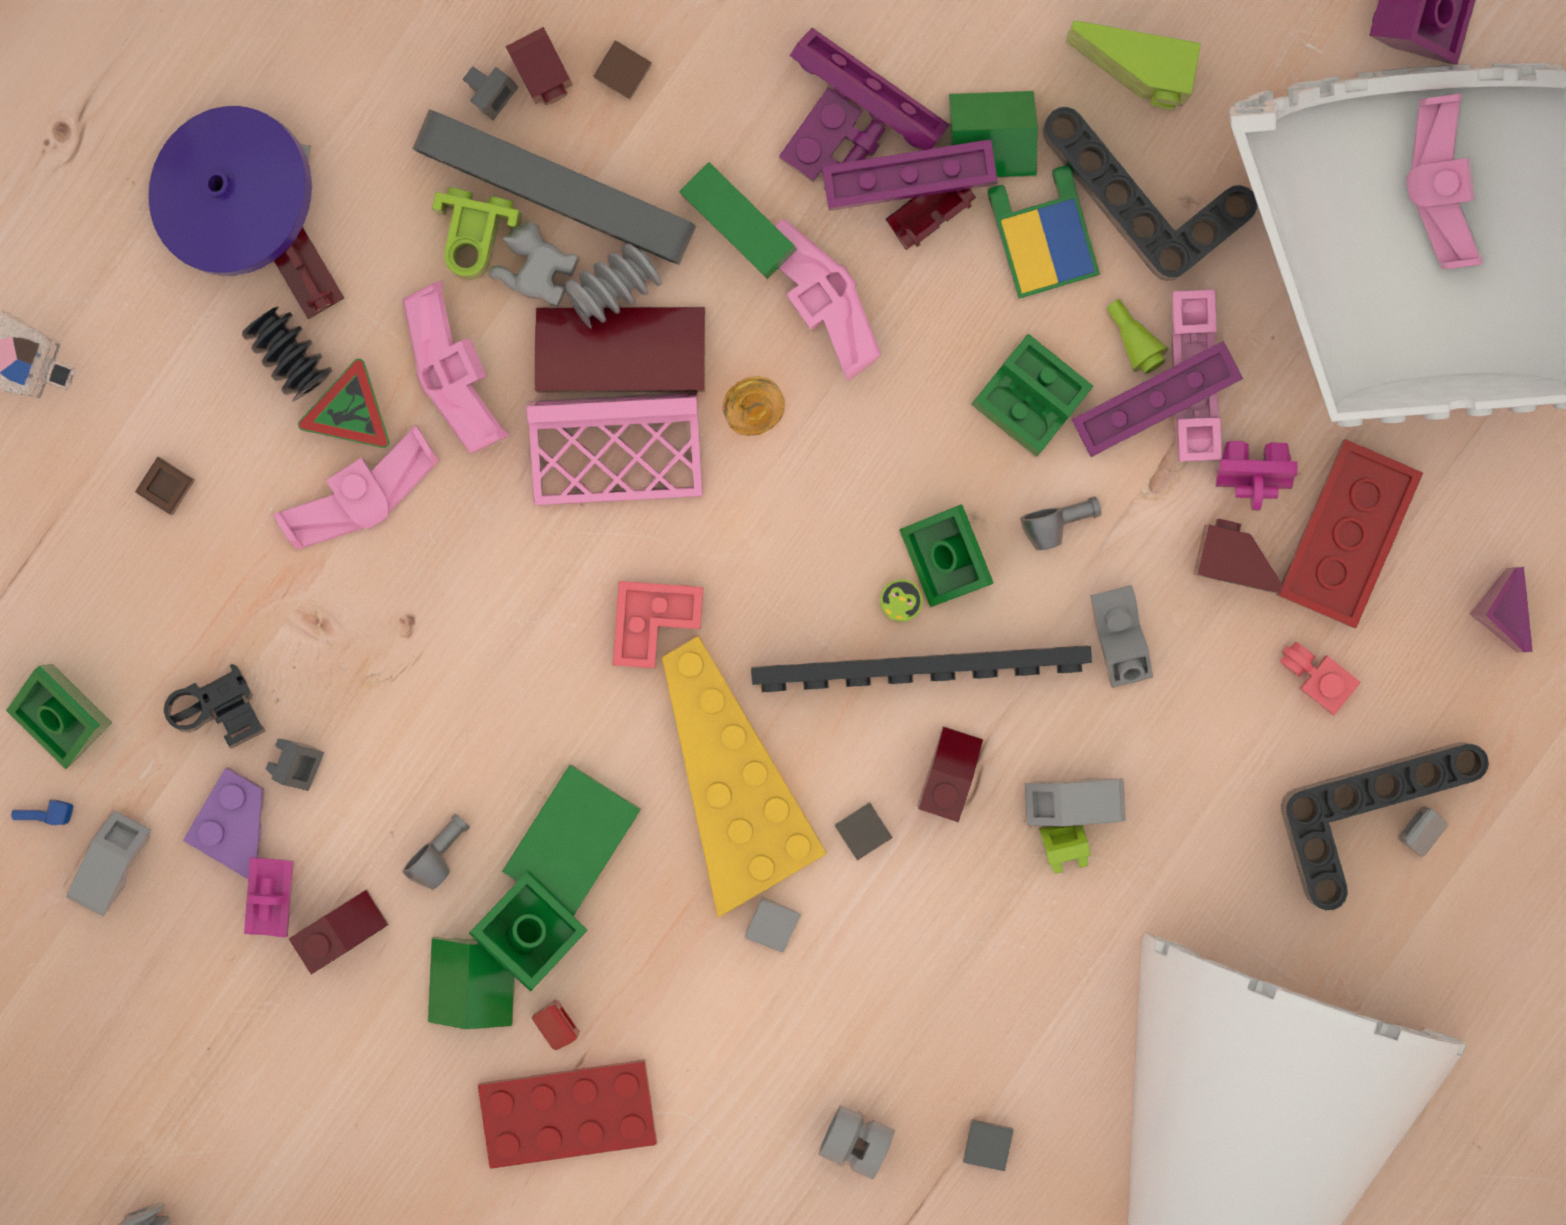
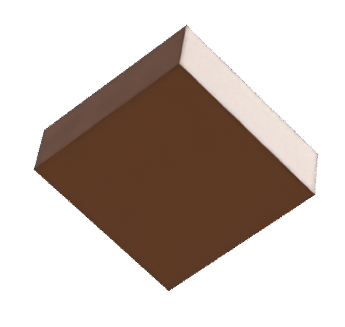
[593,40,652,100]
[135,457,195,515]

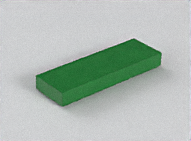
[679,162,797,279]

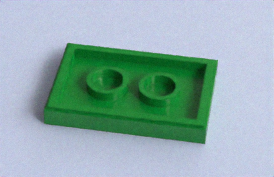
[502,764,641,916]

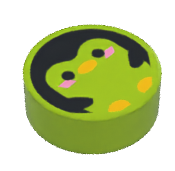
[880,579,923,622]

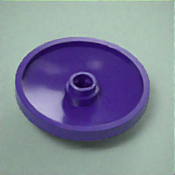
[148,106,312,276]

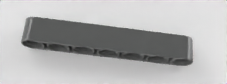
[412,109,696,265]

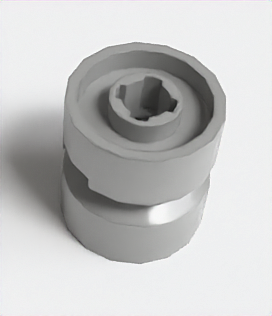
[818,1105,895,1180]

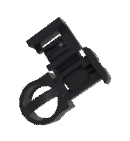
[164,664,265,749]

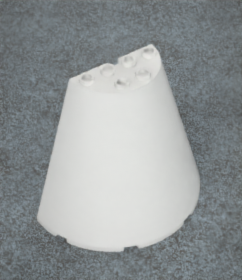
[1127,932,1466,1225]

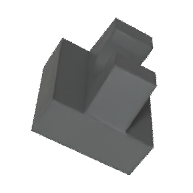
[462,66,518,121]
[265,738,324,791]

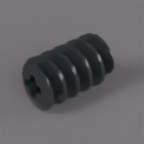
[242,307,333,401]

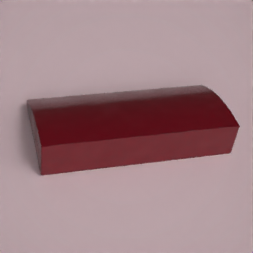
[535,307,705,393]

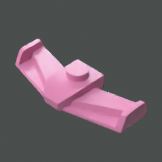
[1406,93,1483,269]
[774,219,881,381]
[403,281,510,454]
[273,425,439,550]

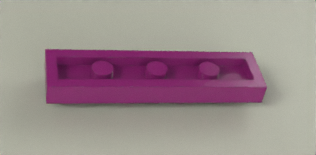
[790,28,950,150]
[822,140,997,211]
[1071,341,1244,457]

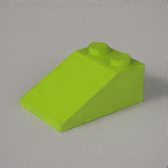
[1066,20,1201,110]

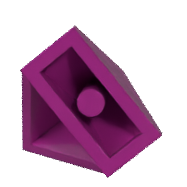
[1470,567,1533,653]

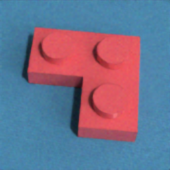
[613,581,704,668]

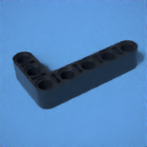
[1043,107,1258,281]
[1281,742,1489,911]

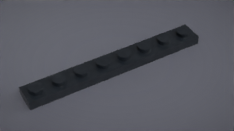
[751,645,1092,692]

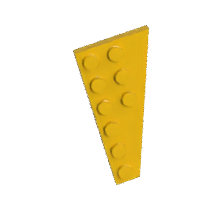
[662,635,827,918]

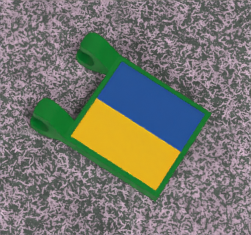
[987,166,1100,299]

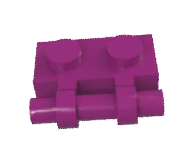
[779,87,886,190]

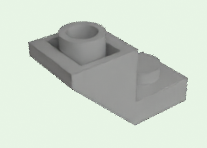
[1090,585,1153,688]
[1025,778,1126,826]
[66,810,151,917]

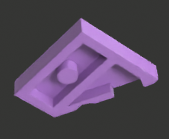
[183,767,264,879]

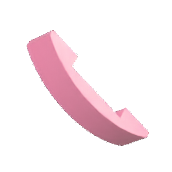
[1171,289,1222,462]

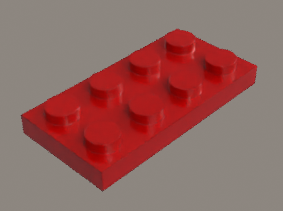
[1276,439,1423,629]
[478,1059,657,1169]

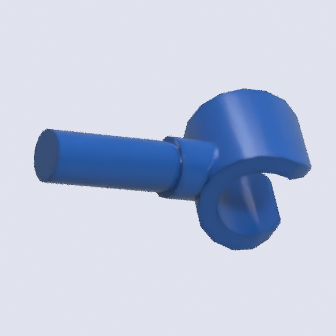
[11,799,73,826]

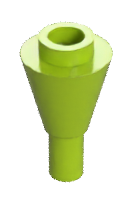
[1106,299,1169,374]

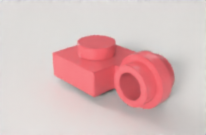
[1280,641,1361,715]

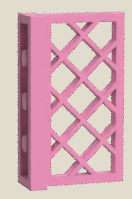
[526,392,703,505]

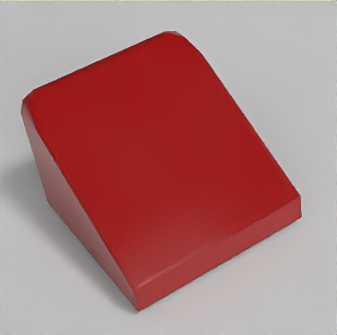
[532,999,580,1050]

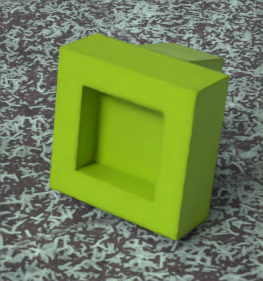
[1039,825,1091,874]

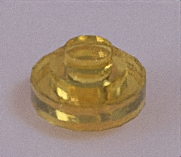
[722,376,786,436]

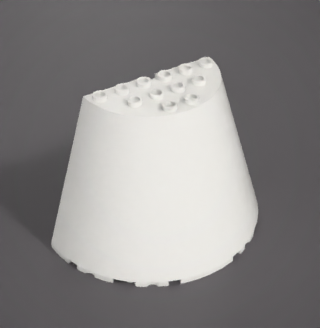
[1229,63,1566,427]

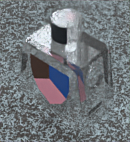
[0,310,75,398]

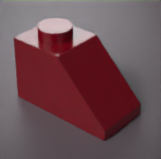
[505,27,573,105]
[1193,519,1283,593]
[917,726,983,822]
[289,889,389,975]

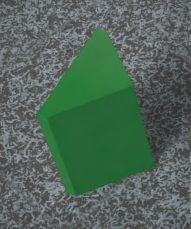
[949,91,1038,178]
[899,504,994,608]
[6,664,113,769]
[469,872,588,992]
[428,937,515,1029]

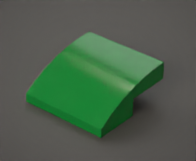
[971,334,1094,457]

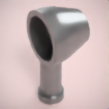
[1020,496,1101,550]
[402,813,470,890]

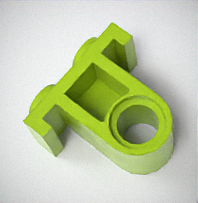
[432,187,522,280]

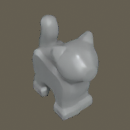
[489,221,579,307]

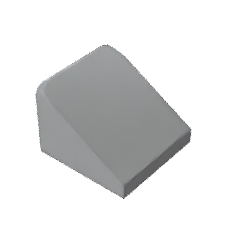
[1399,806,1448,857]
[745,896,801,952]

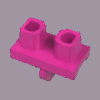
[1216,441,1298,511]
[244,857,294,937]

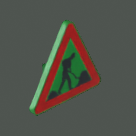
[298,359,390,448]

